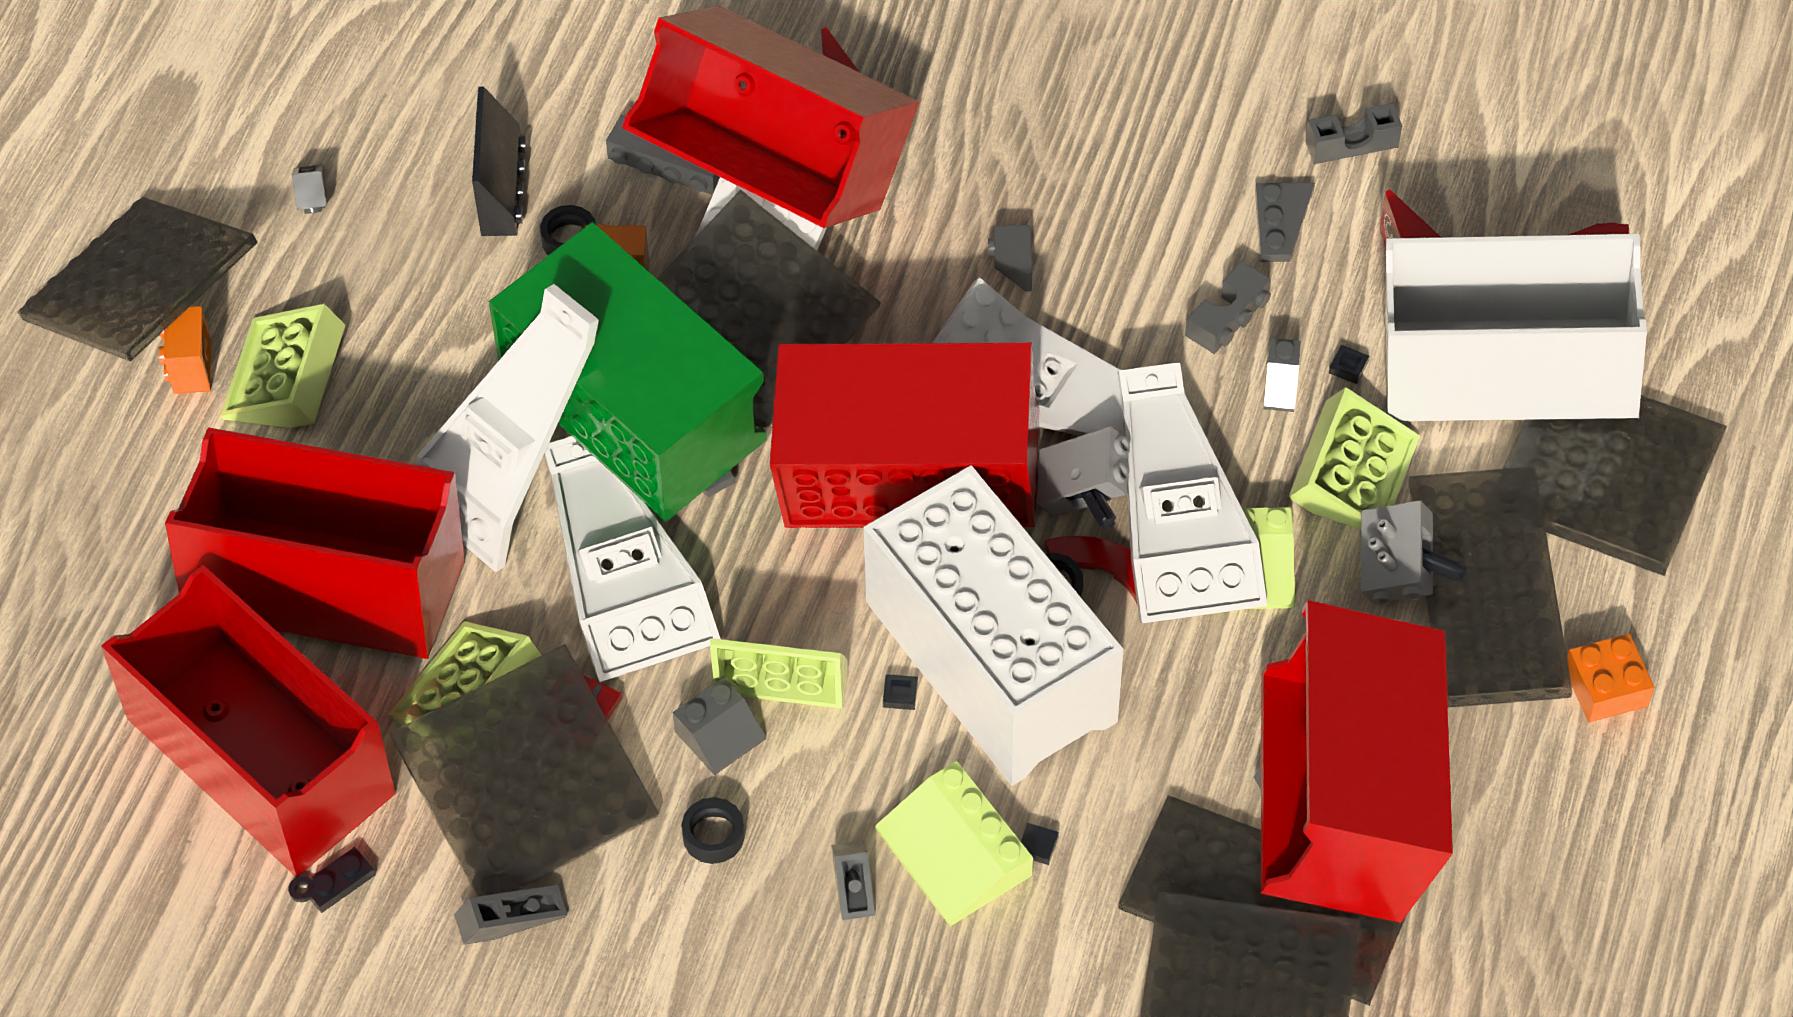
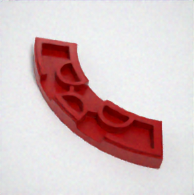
[1044,536,1137,604]

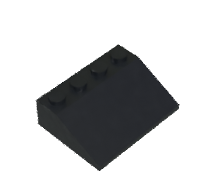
[472,86,527,236]

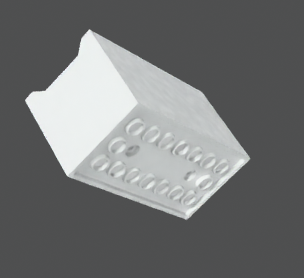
[1385,234,1647,421]
[864,465,1123,786]

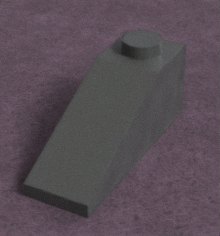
[454,885,568,945]

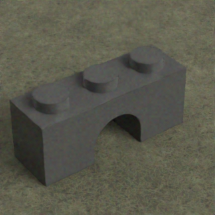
[1305,103,1402,164]
[1185,261,1271,354]

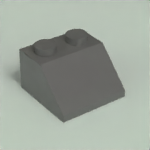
[673,677,766,776]

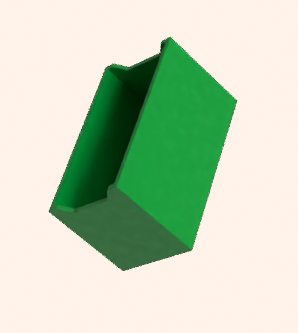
[488,222,767,522]

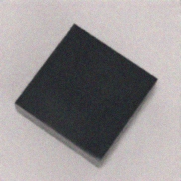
[1329,345,1370,384]
[883,674,918,710]
[1021,823,1059,865]

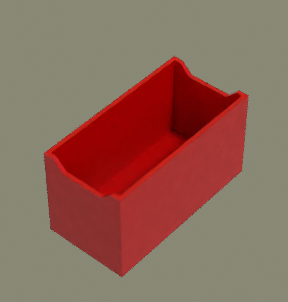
[622,5,920,228]
[770,342,1039,528]
[165,427,465,659]
[101,564,396,877]
[1261,600,1453,923]

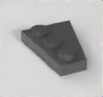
[1255,183,1315,262]

